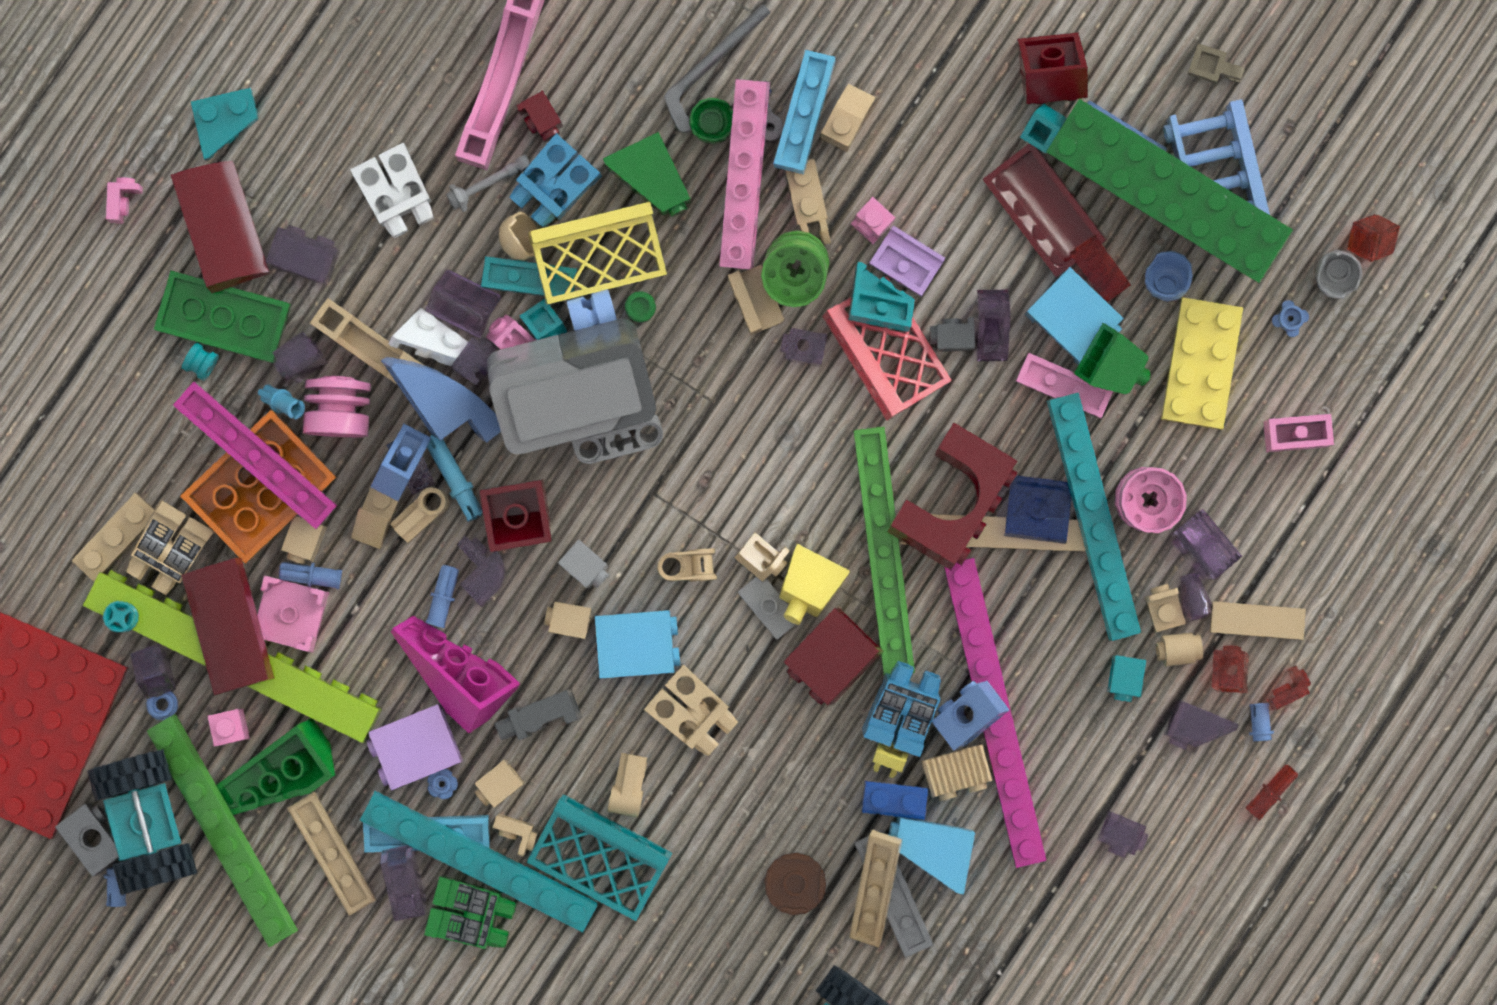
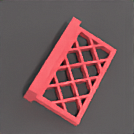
[822,276,952,421]

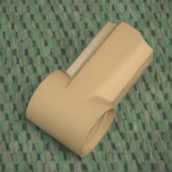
[390,488,449,543]
[607,753,647,818]

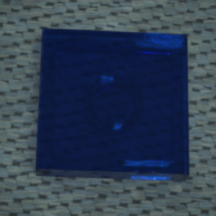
[1004,475,1071,544]

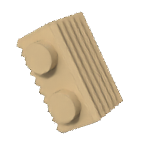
[921,744,992,801]

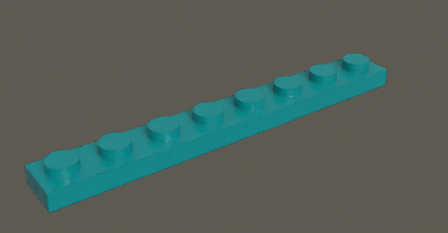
[1047,393,1141,641]
[360,791,598,933]

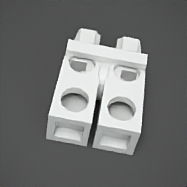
[350,143,434,238]

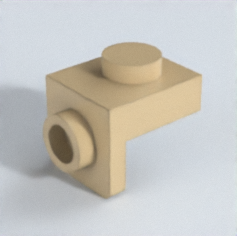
[734,533,790,582]

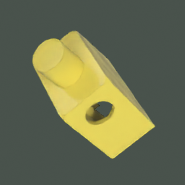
[779,544,850,625]

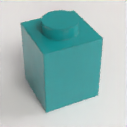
[1020,104,1067,153]

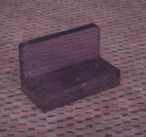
[425,270,501,338]

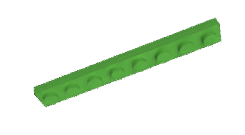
[853,426,915,675]
[147,714,298,947]

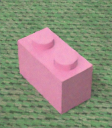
[1263,414,1334,453]

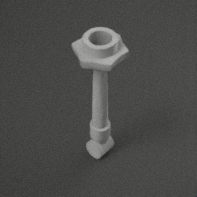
[446,155,530,212]

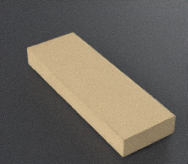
[1209,601,1306,640]

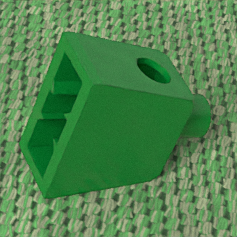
[1074,323,1150,395]

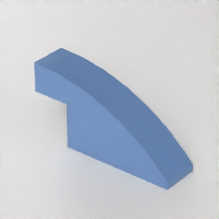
[381,357,501,443]

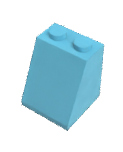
[888,817,975,895]

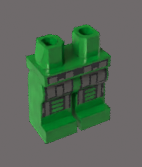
[424,875,517,949]

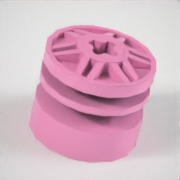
[303,376,371,438]
[1114,467,1187,533]

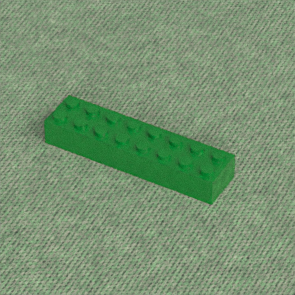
[1046,99,1293,284]

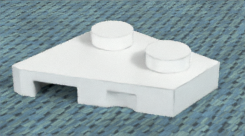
[388,308,470,367]

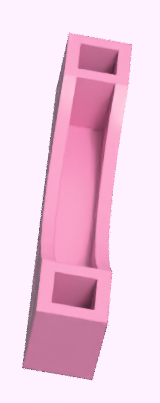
[455,0,544,170]

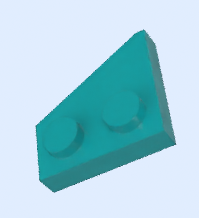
[191,87,259,161]
[848,262,915,332]

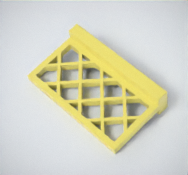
[527,202,667,305]

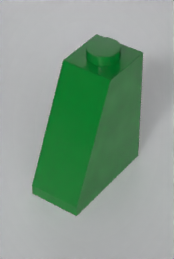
[603,132,691,217]

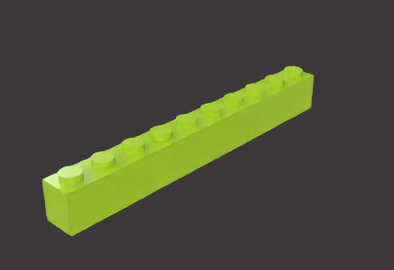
[83,570,382,743]

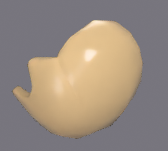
[499,211,542,261]

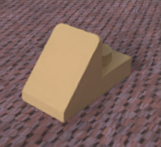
[351,484,401,549]

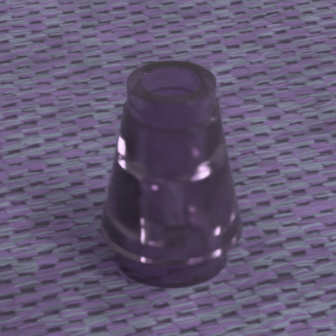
[1180,573,1213,621]

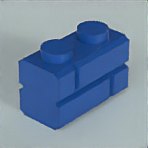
[861,781,928,820]

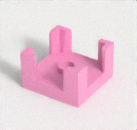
[257,576,329,652]

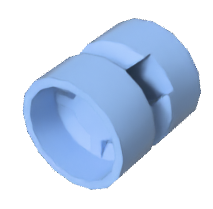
[566,289,617,331]

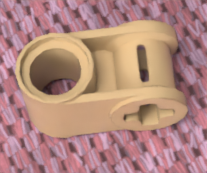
[657,548,717,582]

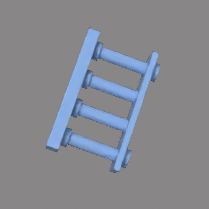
[1163,99,1270,215]

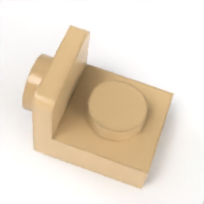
[1144,584,1186,633]
[493,814,538,856]

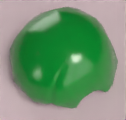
[689,97,733,145]

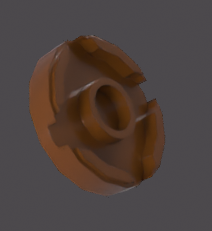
[764,852,826,915]

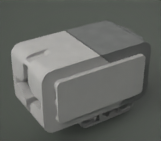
[487,319,663,464]

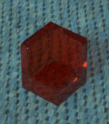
[1347,214,1400,262]

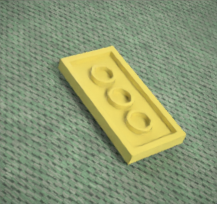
[1161,297,1243,430]

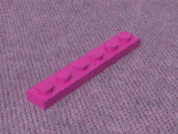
[173,382,337,529]

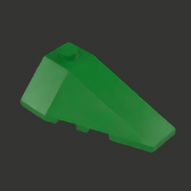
[216,718,335,815]

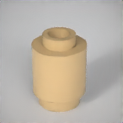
[1156,633,1203,667]

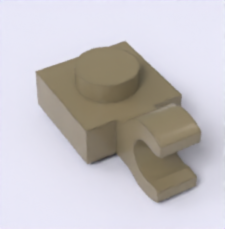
[1187,43,1245,84]

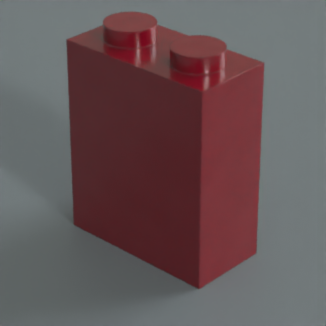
[784,608,884,705]

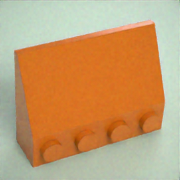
[180,410,336,564]

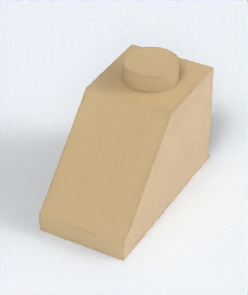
[820,84,876,153]

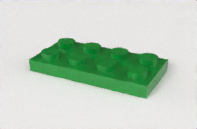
[153,270,291,364]

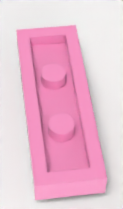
[1015,353,1113,419]

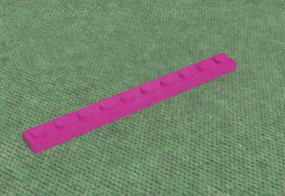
[944,558,1047,868]

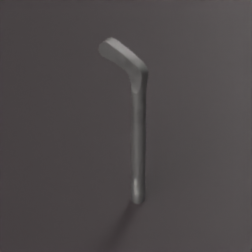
[665,4,771,133]

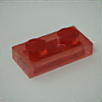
[1070,235,1131,302]

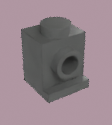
[930,317,975,352]

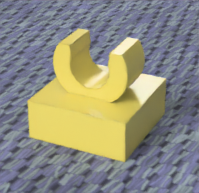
[872,743,908,778]

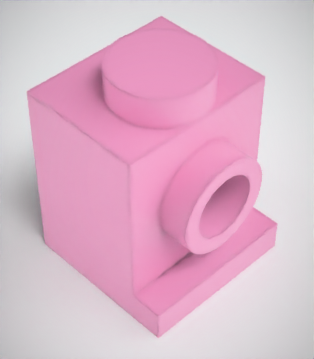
[851,197,896,245]

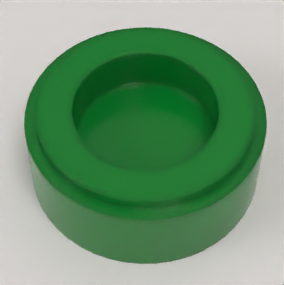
[625,291,656,323]

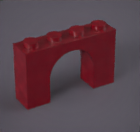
[887,423,1018,570]

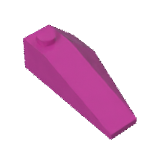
[391,616,520,733]

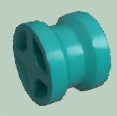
[181,343,219,381]
[103,601,139,632]

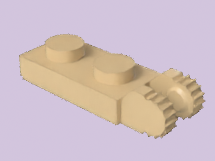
[785,159,831,245]

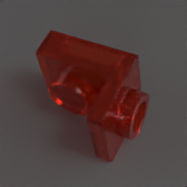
[1267,666,1311,710]

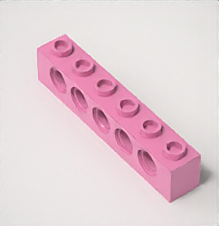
[719,79,770,269]

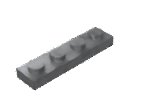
[854,830,934,958]

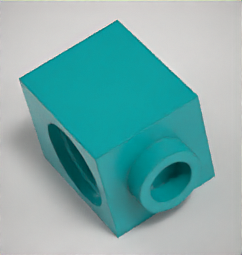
[1107,655,1147,702]

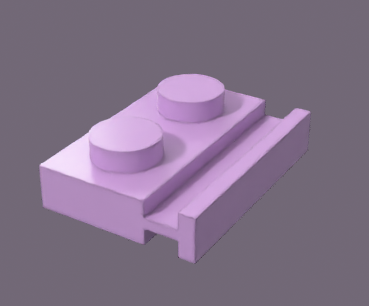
[869,226,945,297]

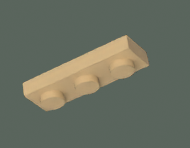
[72,493,155,582]

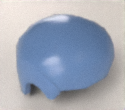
[1145,251,1193,302]

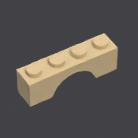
[310,298,423,385]

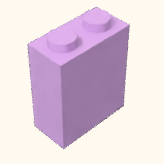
[366,704,464,790]

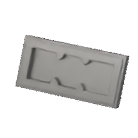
[737,577,796,640]

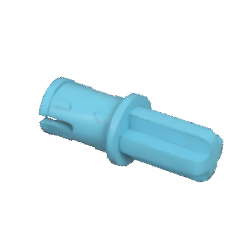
[258,384,305,419]

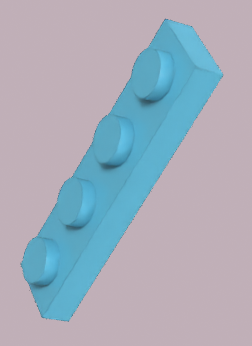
[773,50,836,174]
[363,815,490,853]

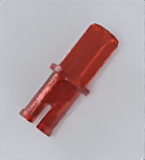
[1245,764,1298,821]

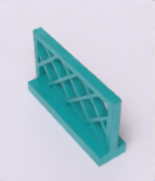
[527,794,672,921]

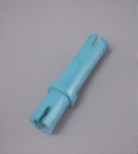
[427,435,483,522]

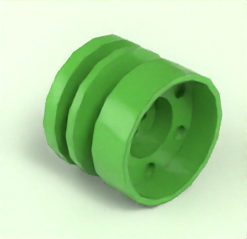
[761,230,830,307]

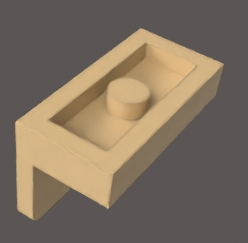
[728,265,784,335]

